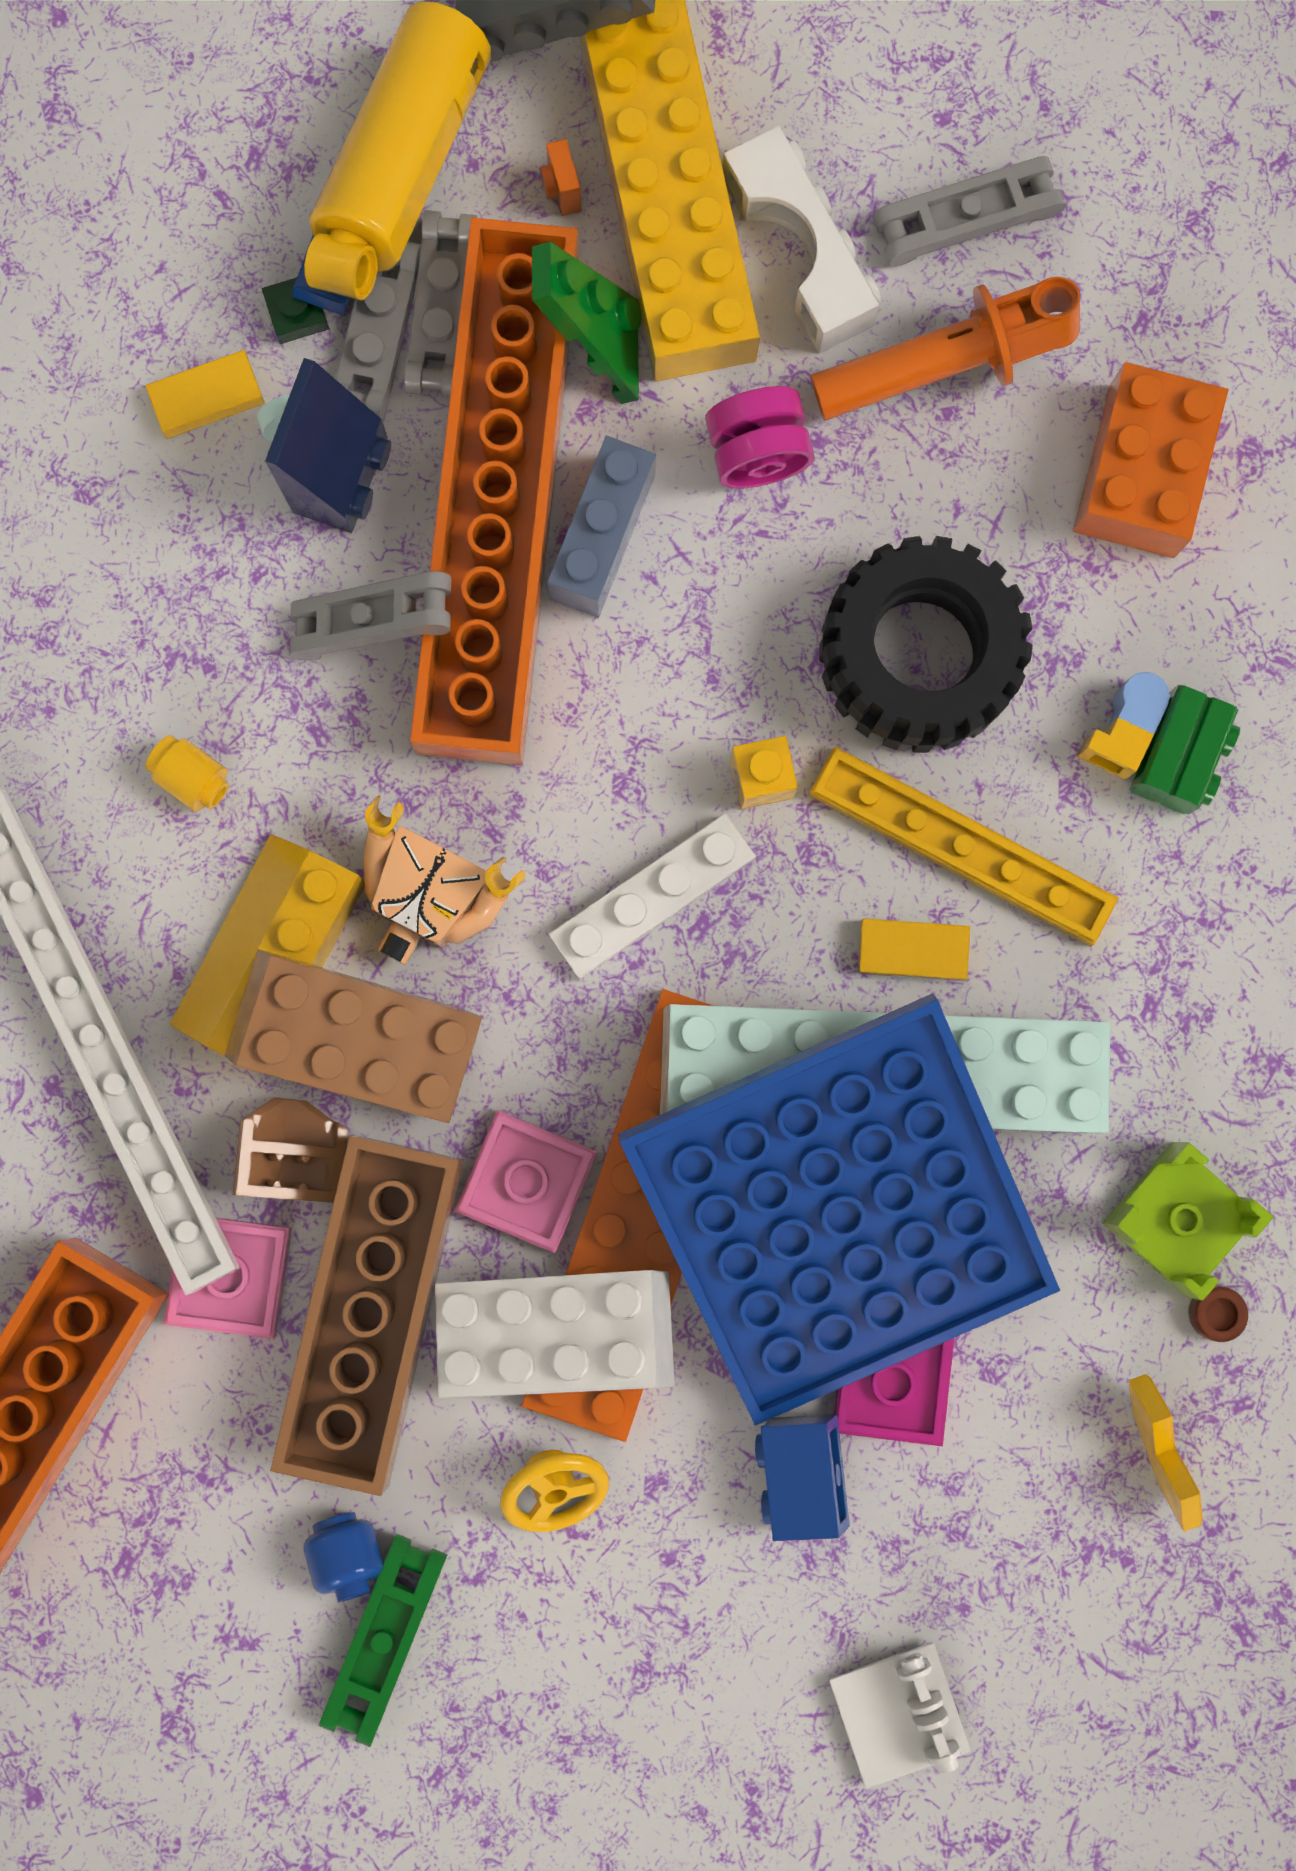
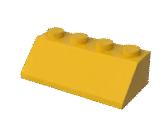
[169,834,365,1073]

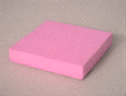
[454,1110,597,1253]
[164,1218,292,1339]

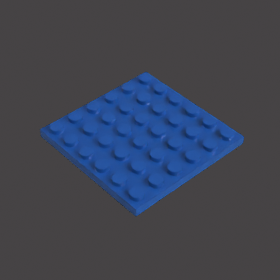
[618,993,1061,1426]

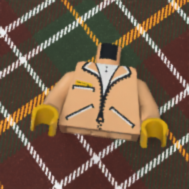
[363,795,526,965]

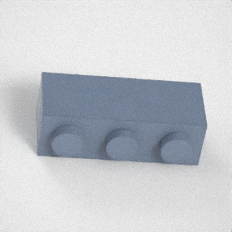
[547,435,656,618]

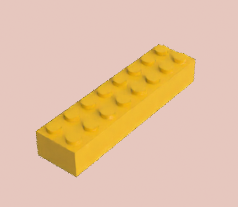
[580,0,760,382]

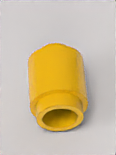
[145,735,229,812]

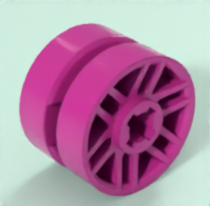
[705,386,815,489]

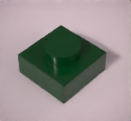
[261,277,330,344]

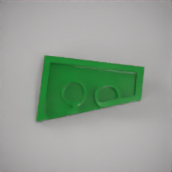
[532,241,641,404]

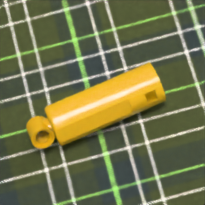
[304,1,491,300]

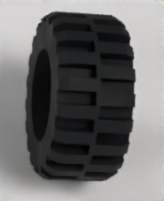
[819,536,1033,753]

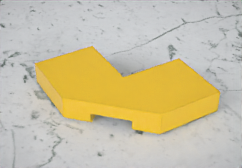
[1128,1374,1203,1532]

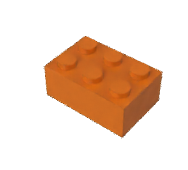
[1073,362,1229,558]

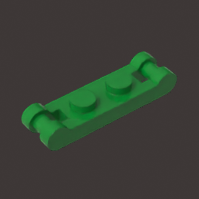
[318,1533,448,1747]

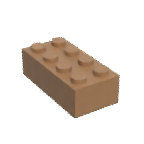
[224,949,482,1123]

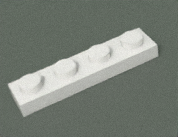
[548,813,756,980]

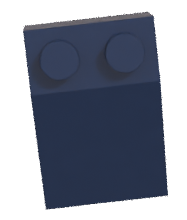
[265,358,391,533]

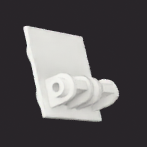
[829,1642,971,1789]

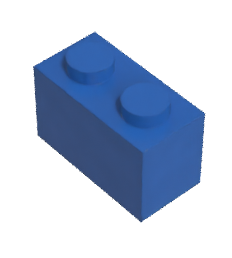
[755,1414,850,1541]

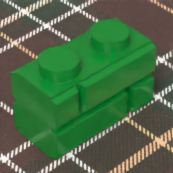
[1129,685,1240,815]

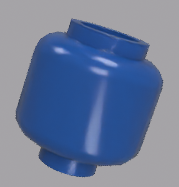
[303,1512,383,1603]

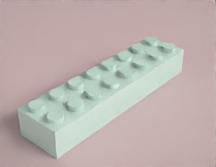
[660,1004,1110,1133]

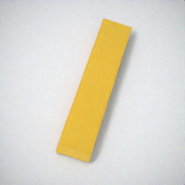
[808,746,1119,947]

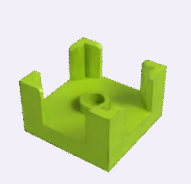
[1102,1142,1274,1301]

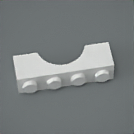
[722,125,881,354]

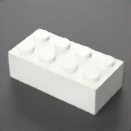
[435,1270,675,1399]

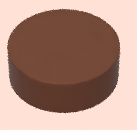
[1189,1285,1248,1342]

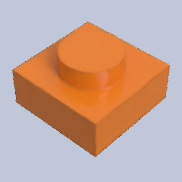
[540,139,582,216]

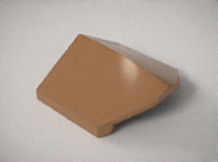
[232,1098,348,1203]

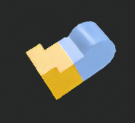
[1077,672,1170,780]

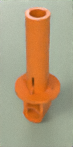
[810,277,1080,421]

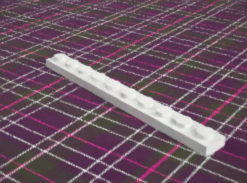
[0,786,240,1295]

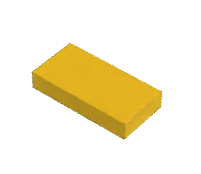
[145,350,265,439]
[858,918,970,981]

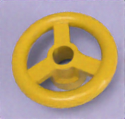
[500,1450,609,1532]

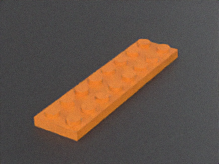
[521,989,713,1442]

